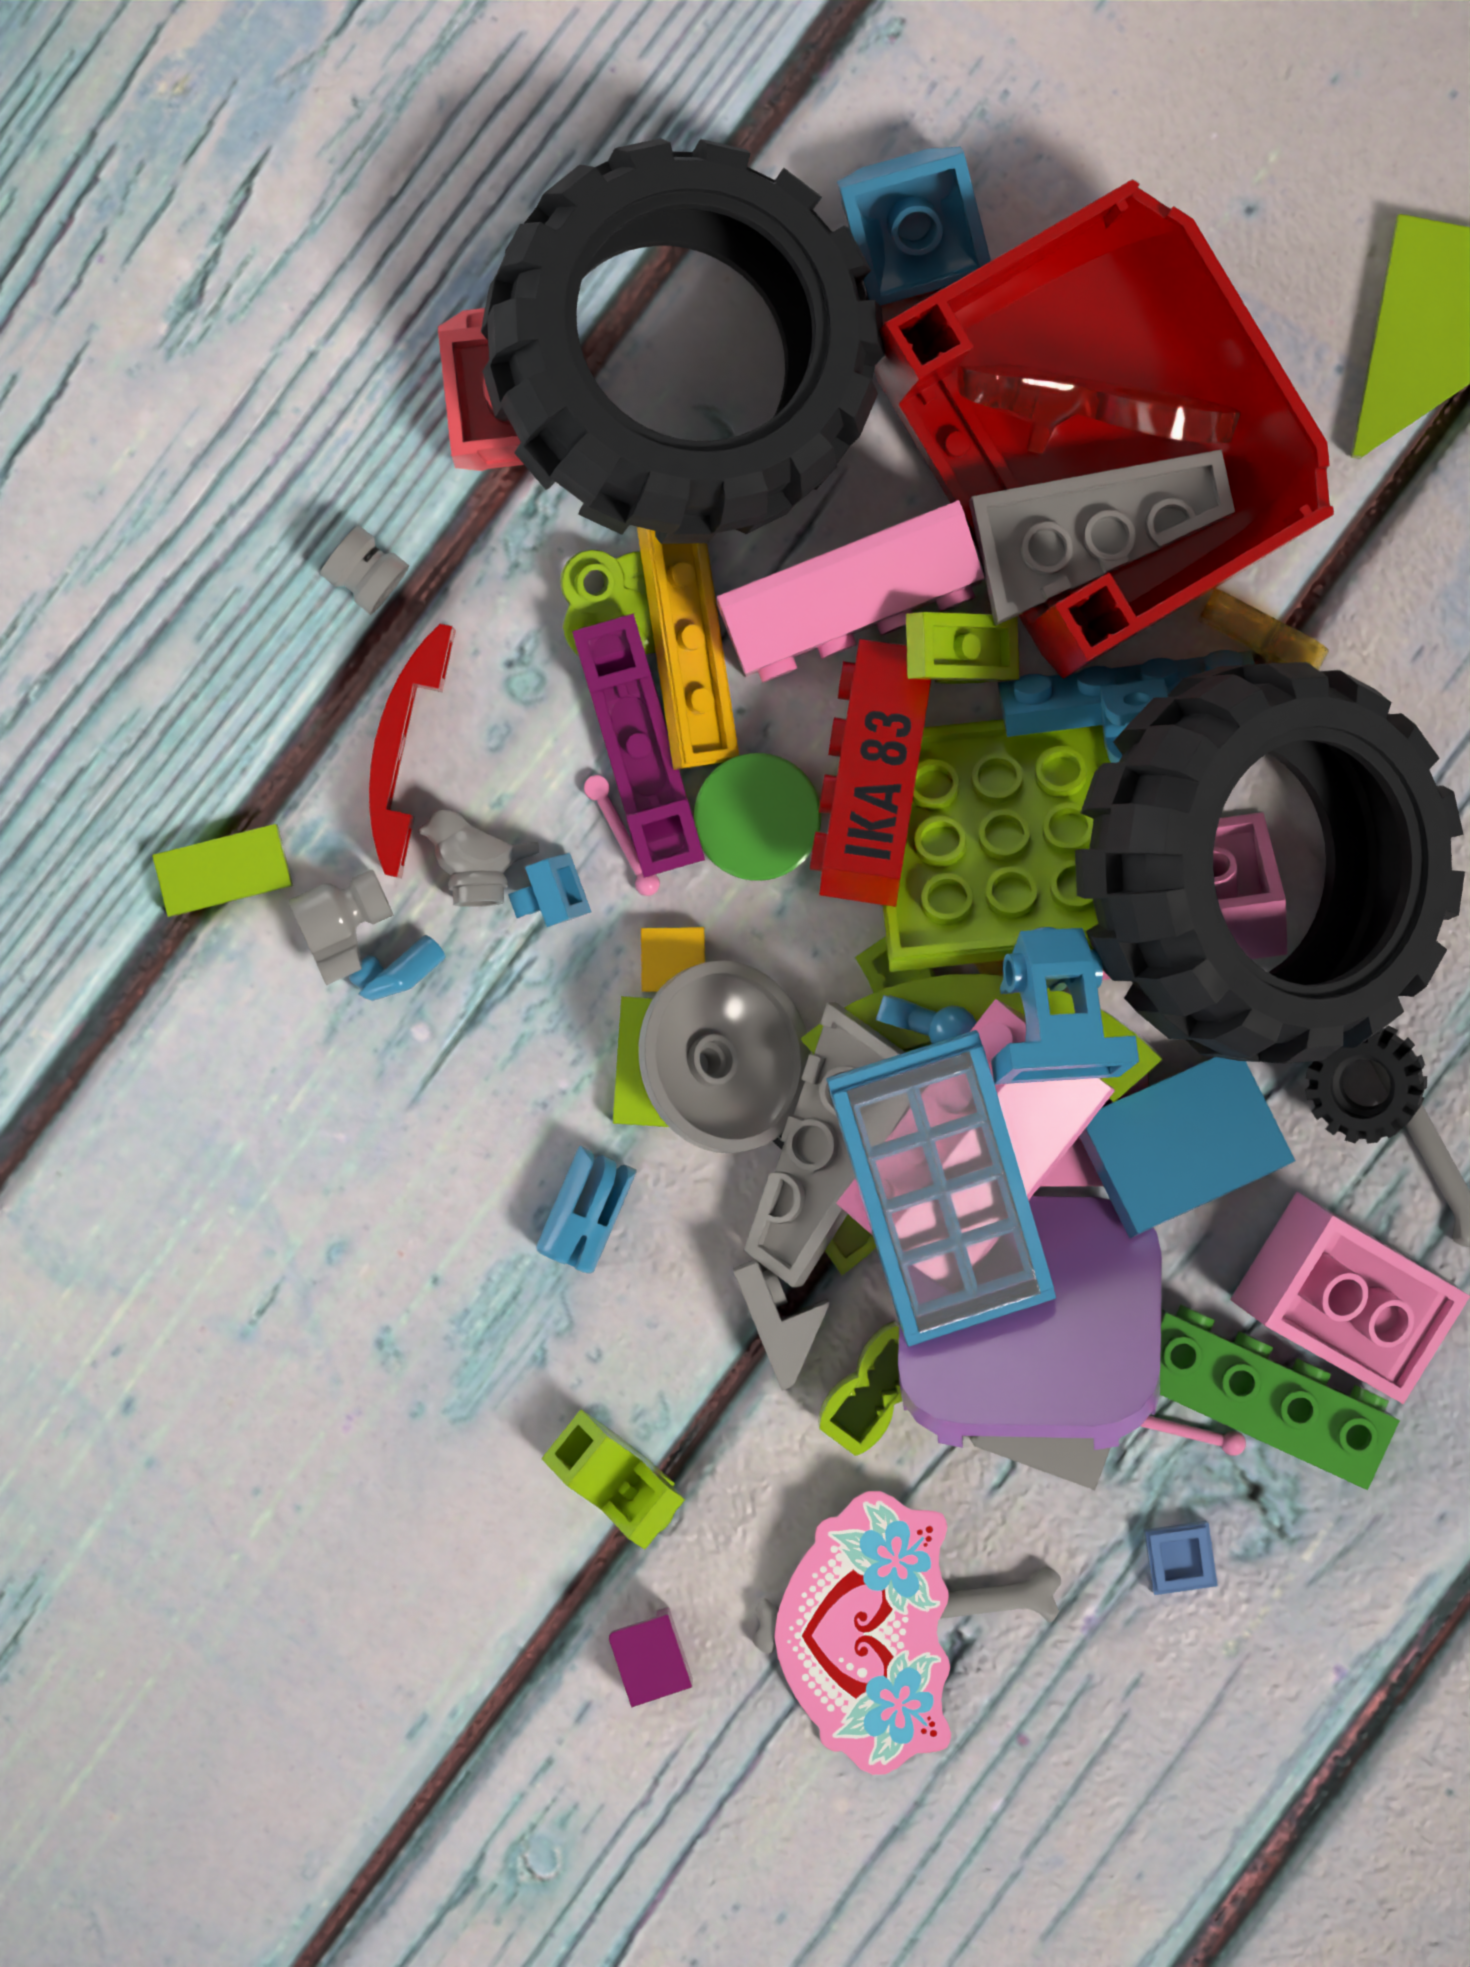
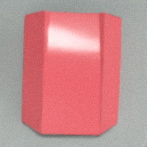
[438,308,524,471]

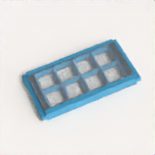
[826,1030,1056,1347]

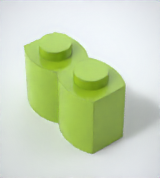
[818,1320,902,1456]

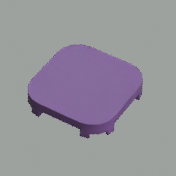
[898,1196,1162,1450]

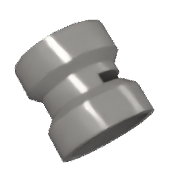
[320,525,409,615]

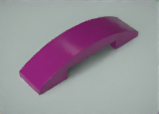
[572,613,705,878]

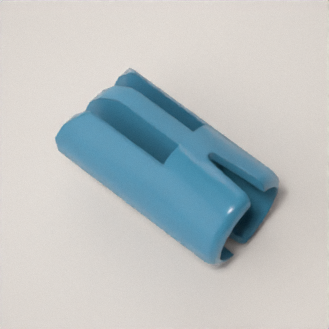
[536,1146,637,1274]

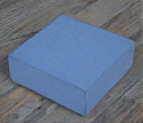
[1144,1521,1218,1595]

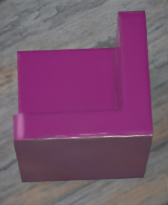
[609,1607,693,1708]

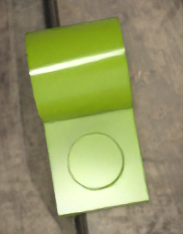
[906,612,1019,684]

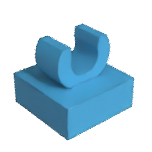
[508,853,592,927]

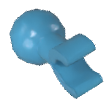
[876,995,976,1044]

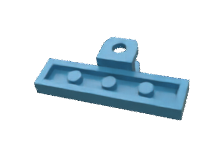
[998,650,1255,763]

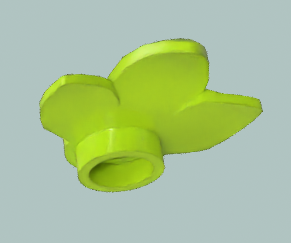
[560,549,656,656]

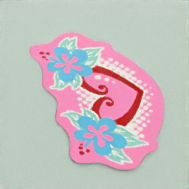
[774,1491,951,1775]

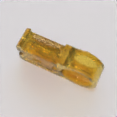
[1197,588,1329,670]

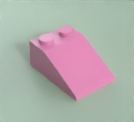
[1230,1191,1470,1404]

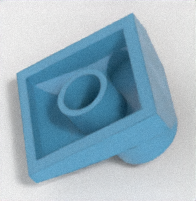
[837,146,991,306]

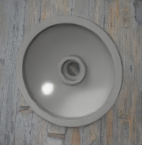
[639,961,811,1153]

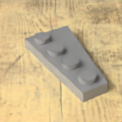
[969,450,1235,626]
[744,1002,928,1287]

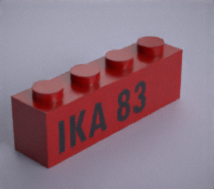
[810,639,932,907]

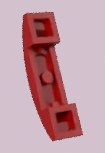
[369,624,456,879]

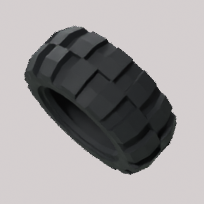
[481,138,885,544]
[1075,662,1465,1064]

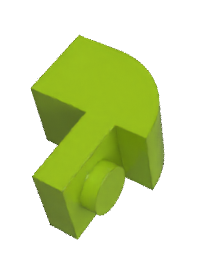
[541,1409,685,1550]

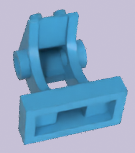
[991,927,1139,1085]

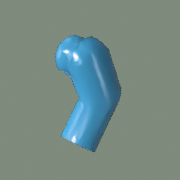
[349,935,446,1001]

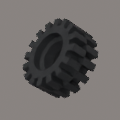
[1305,1025,1427,1144]

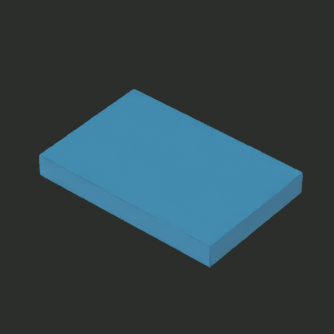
[1079,1057,1296,1238]

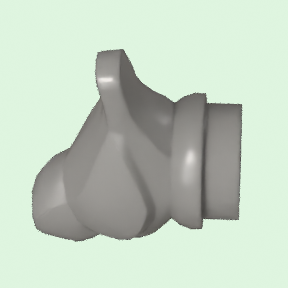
[418,810,539,907]

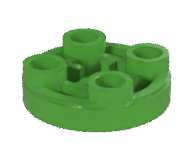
[694,753,822,881]

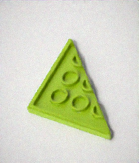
[1350,214,1470,459]

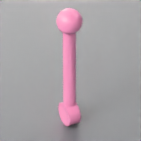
[584,775,660,896]
[1141,1416,1246,1456]

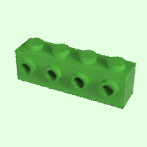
[1160,1304,1400,1490]

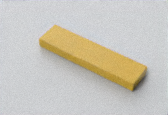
[637,527,739,770]

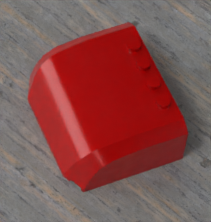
[874,179,1334,679]

